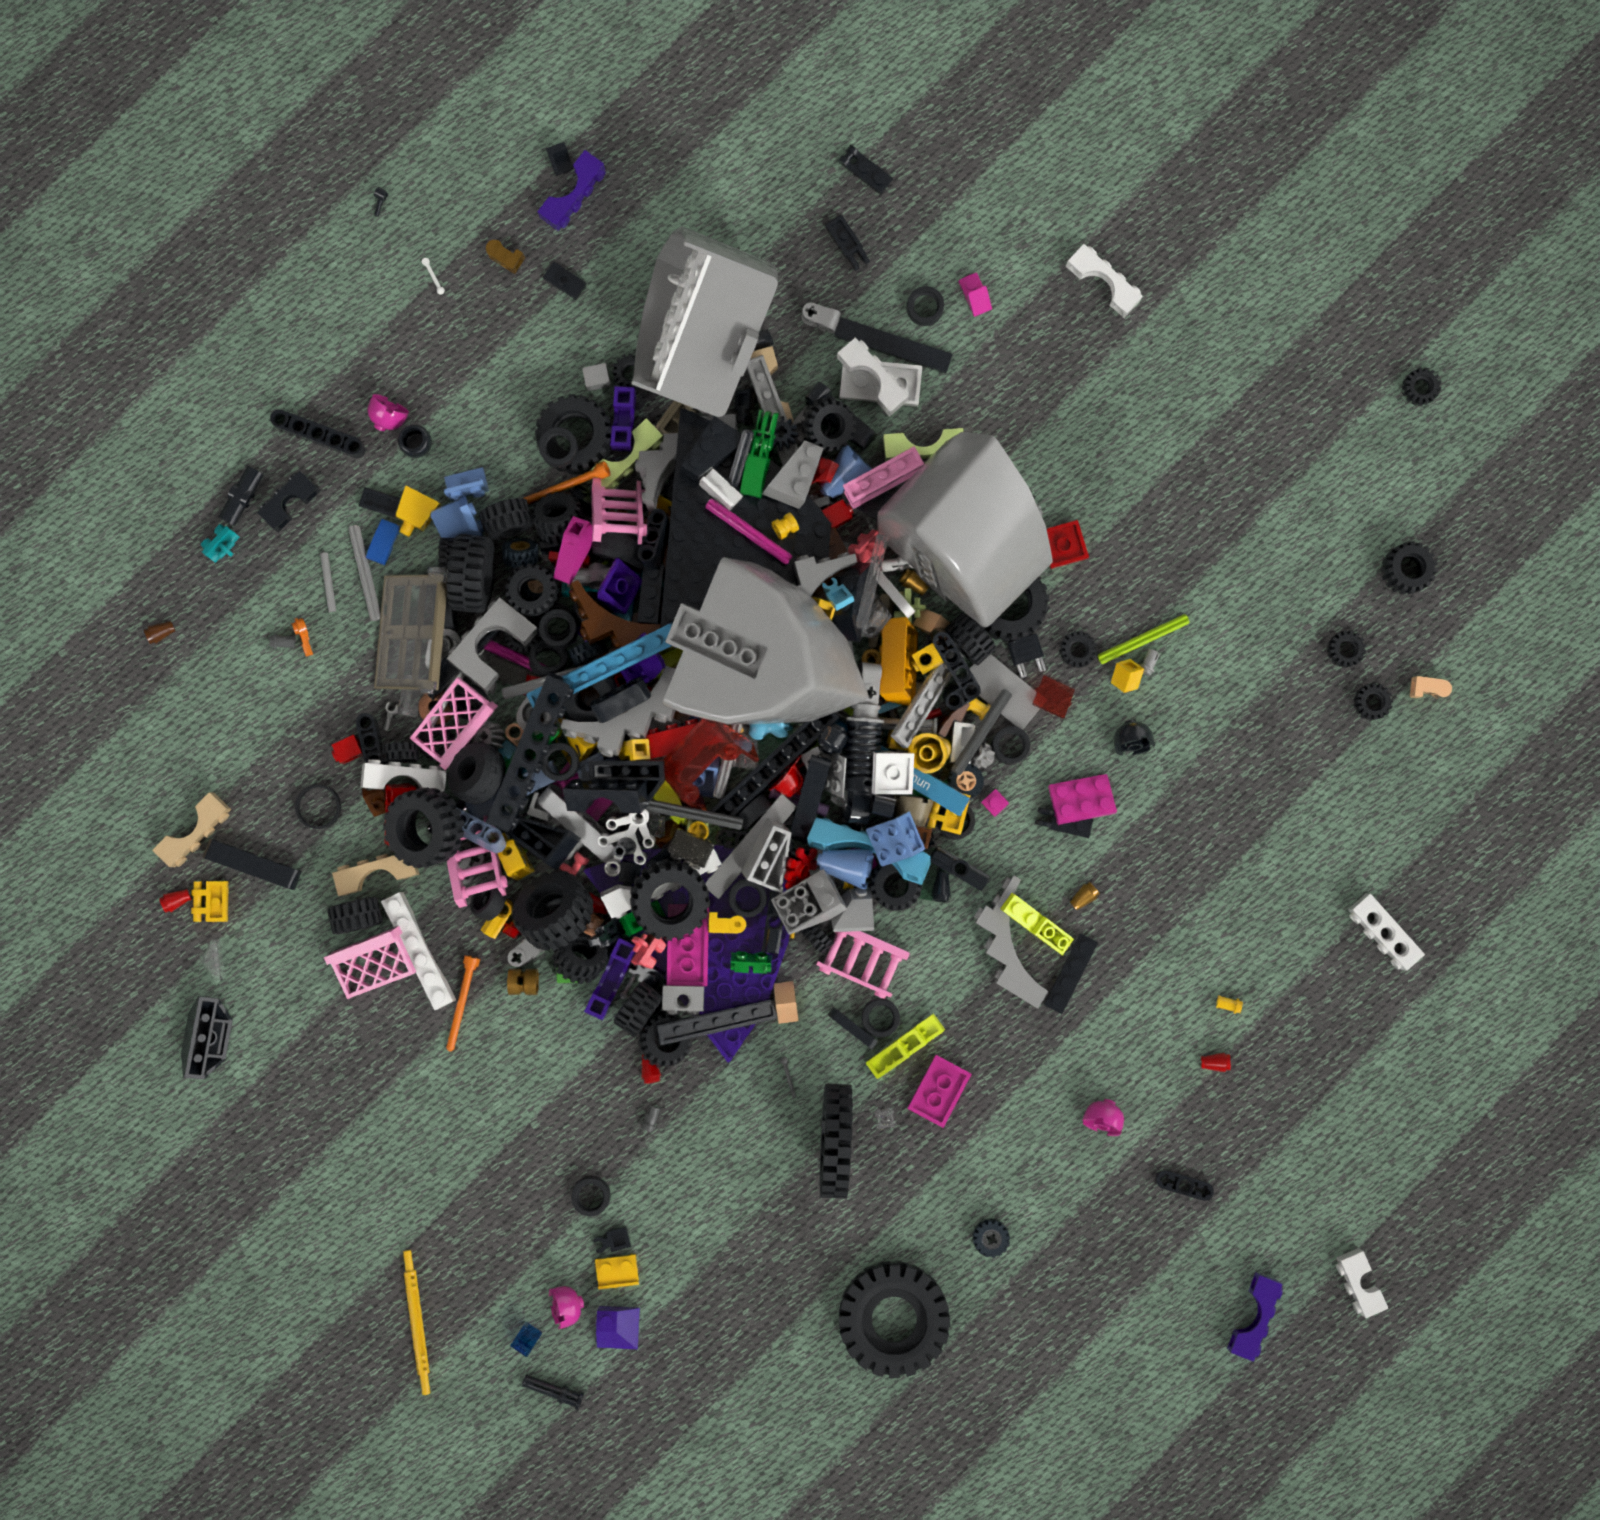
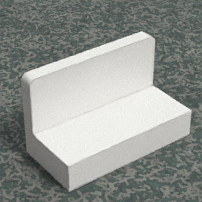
[699,469,743,510]

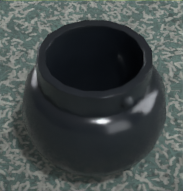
[398,424,432,458]

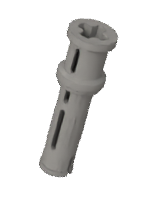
[878,717,937,735]

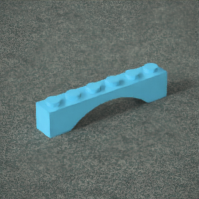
[807,817,931,885]

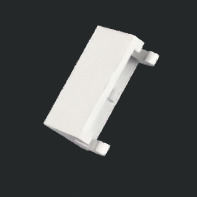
[949,722,975,764]

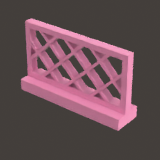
[409,677,498,771]
[324,926,416,999]

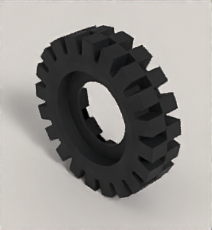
[819,1083,853,1199]
[839,1261,950,1378]

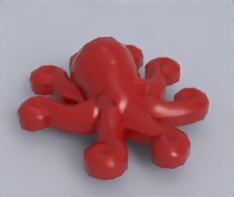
[784,847,818,890]

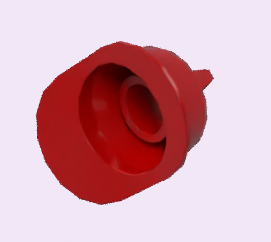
[769,755,803,797]

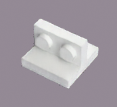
[872,750,914,794]

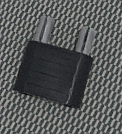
[1007,634,1046,678]

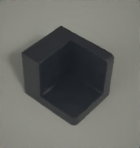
[546,142,574,176]

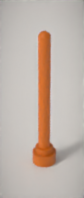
[523,461,611,504]
[446,955,480,1051]

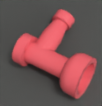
[560,852,590,876]

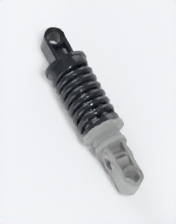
[844,662,884,824]

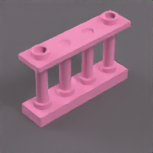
[843,446,924,509]
[591,478,647,544]
[447,816,508,908]
[816,927,910,999]

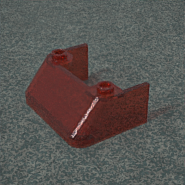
[663,718,759,811]

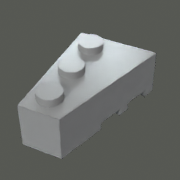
[762,441,823,509]
[741,818,791,893]

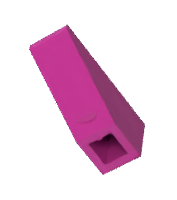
[553,516,593,585]

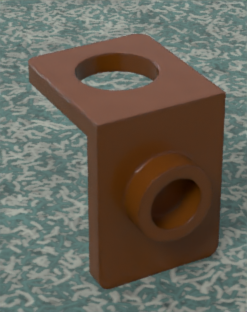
[362,788,385,817]

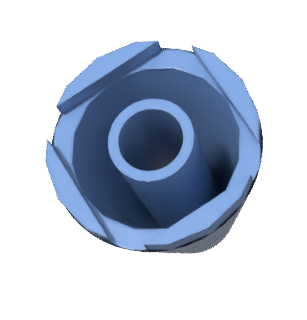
[820,445,872,499]
[817,849,874,889]

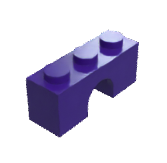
[610,386,636,452]

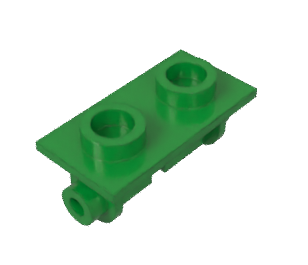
[731,951,772,974]

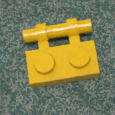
[927,793,971,835]
[191,881,229,922]

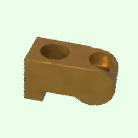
[486,240,525,274]

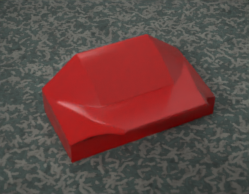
[811,458,839,485]

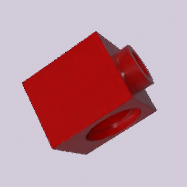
[822,499,854,529]
[331,735,363,764]

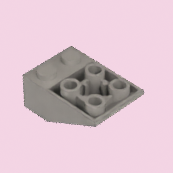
[771,869,847,935]

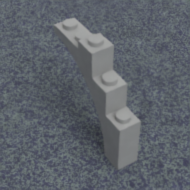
[635,414,738,512]
[792,552,857,597]
[561,666,676,757]
[974,875,1048,1009]

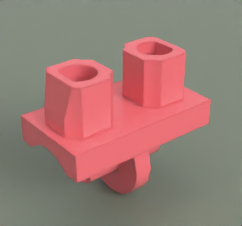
[848,529,884,563]
[630,933,667,969]

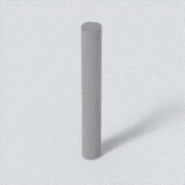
[320,553,336,613]

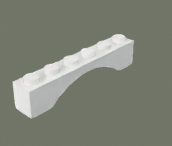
[600,840,721,919]
[381,892,456,1010]

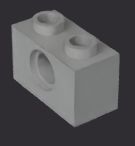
[662,985,704,1015]

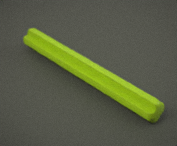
[1097,614,1190,664]

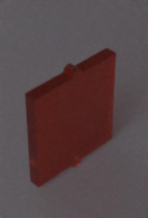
[1032,675,1075,719]

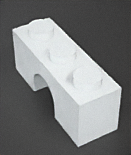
[1336,1248,1388,1318]

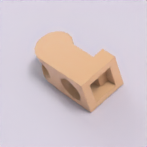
[1410,676,1452,698]

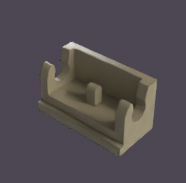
[655,401,696,437]

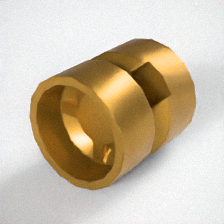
[507,969,539,995]

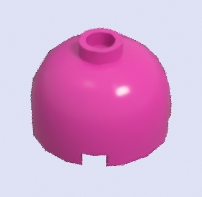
[367,394,409,431]
[1082,1099,1124,1136]
[549,1286,584,1329]

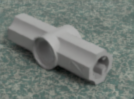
[567,563,611,590]

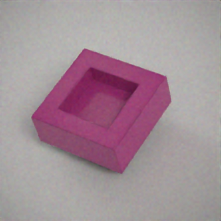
[981,789,1009,817]

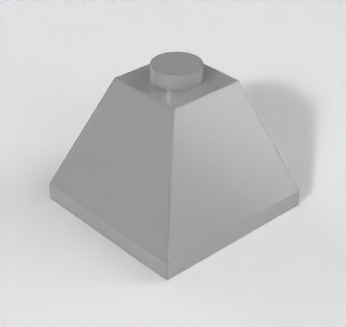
[831,888,874,932]

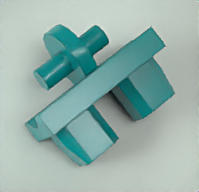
[200,524,240,563]

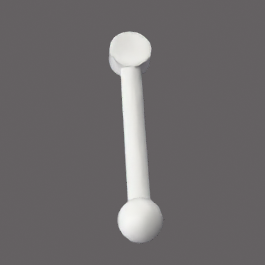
[422,258,445,295]

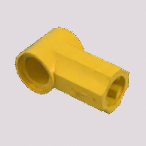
[481,899,514,939]

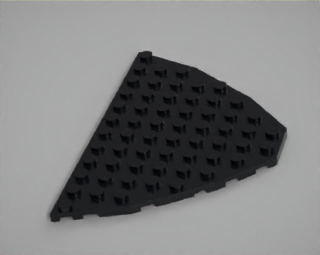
[660,408,831,628]

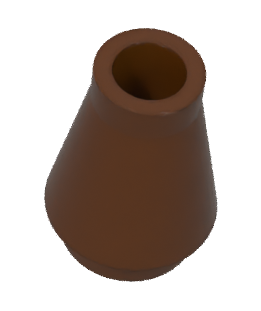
[143,621,176,644]

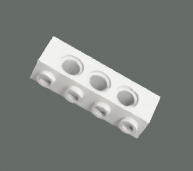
[1348,894,1425,971]

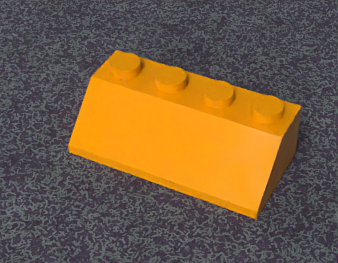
[879,617,918,706]

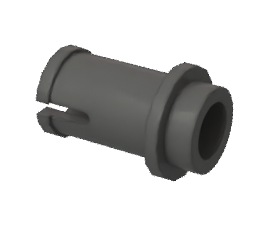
[270,633,296,649]
[641,1105,661,1132]

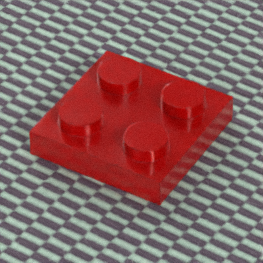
[1047,520,1089,570]

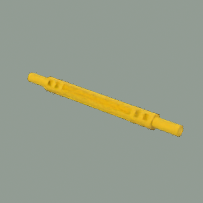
[403,1250,430,1395]

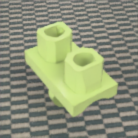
[894,588,926,624]

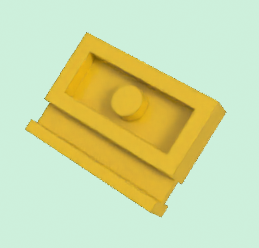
[595,1254,639,1290]

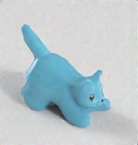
[748,723,793,740]

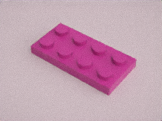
[667,904,709,986]

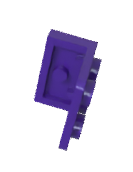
[620,633,665,684]

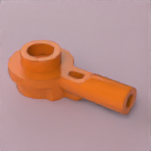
[291,618,313,657]

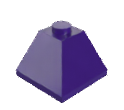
[597,558,642,614]
[596,1306,640,1349]

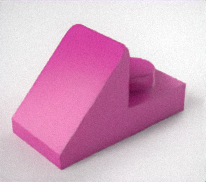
[958,272,992,317]

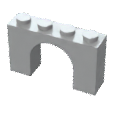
[447,597,538,693]

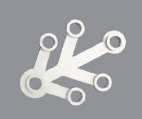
[597,809,656,876]

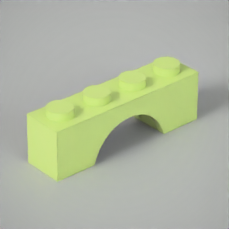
[590,418,663,489]
[883,428,963,462]

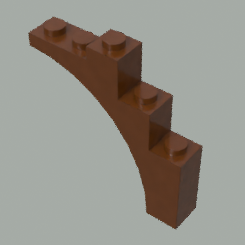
[569,580,677,655]

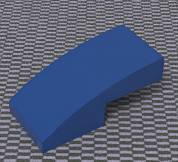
[366,519,401,565]

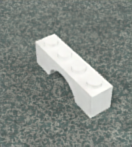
[1066,244,1143,318]
[837,337,908,417]
[360,760,447,792]

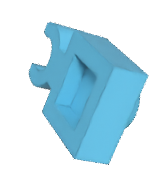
[822,578,854,611]

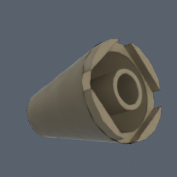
[893,794,933,826]

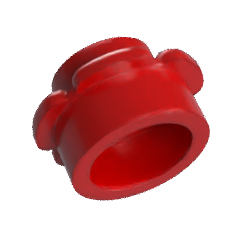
[502,922,521,939]

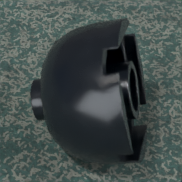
[1114,720,1155,756]

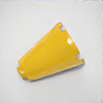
[908,733,952,773]

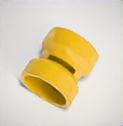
[772,512,799,540]
[688,821,709,842]

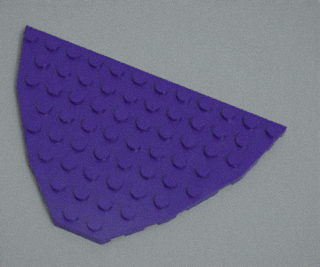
[584,845,789,1063]

